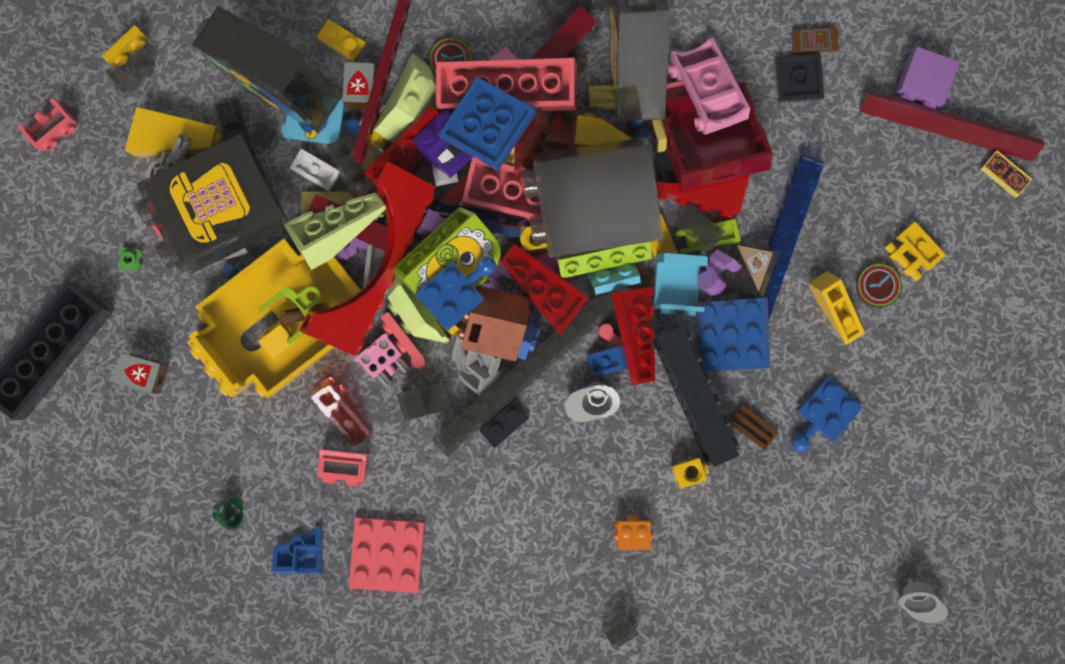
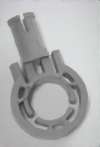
[147,134,193,196]

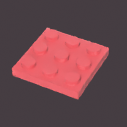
[349,517,425,593]

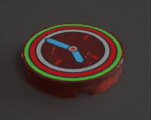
[428,37,473,76]
[855,263,902,308]

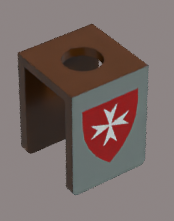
[342,62,376,110]
[113,354,169,394]

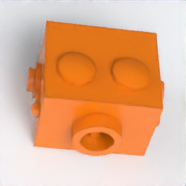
[613,515,653,550]

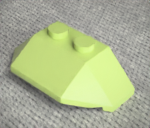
[374,54,437,143]
[388,273,450,343]

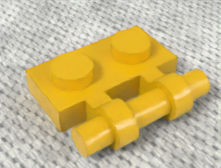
[885,222,946,281]

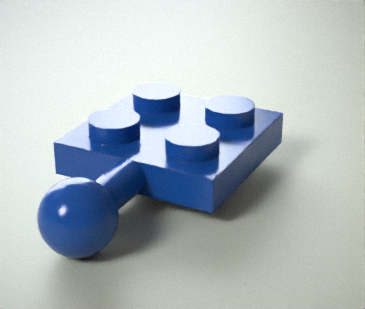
[415,256,496,331]
[791,377,863,453]

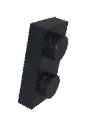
[480,401,529,448]

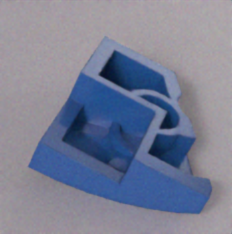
[271,526,322,574]

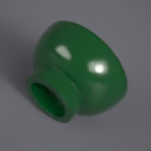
[212,496,243,530]

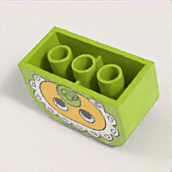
[392,207,500,297]

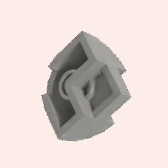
[452,335,503,396]

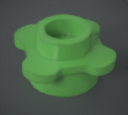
[118,248,142,271]

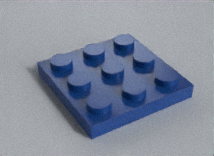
[438,77,537,171]
[699,298,770,371]

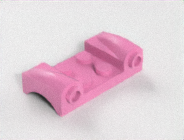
[668,38,750,135]

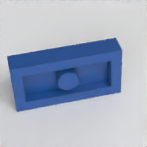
[517,312,541,360]
[587,346,628,377]

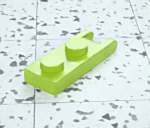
[675,219,741,254]

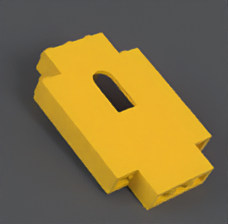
[187,239,361,398]

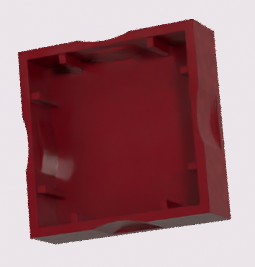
[656,81,773,191]

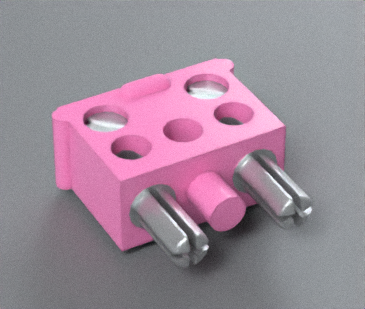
[355,334,410,388]

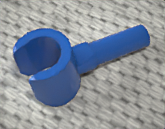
[222,265,240,280]

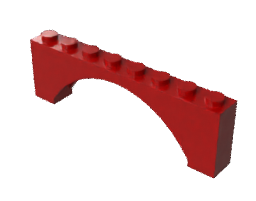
[562,113,750,219]
[299,161,436,356]

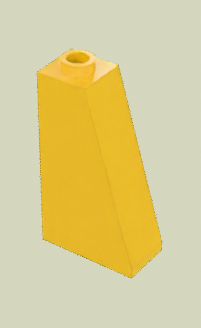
[124,107,223,157]

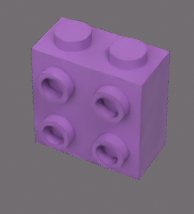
[894,46,960,109]

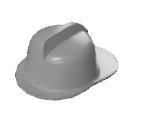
[565,382,620,422]
[898,578,948,623]

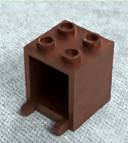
[458,285,530,361]

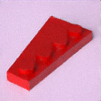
[364,106,440,179]
[500,244,589,335]
[612,287,655,386]

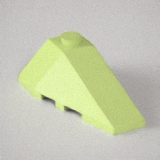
[284,193,386,270]

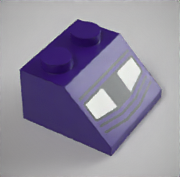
[412,109,473,179]

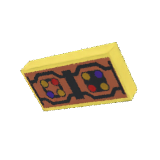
[646,101,667,152]
[980,150,1032,198]

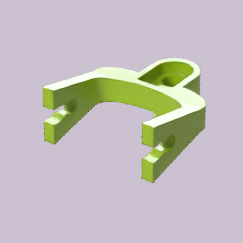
[258,287,321,345]

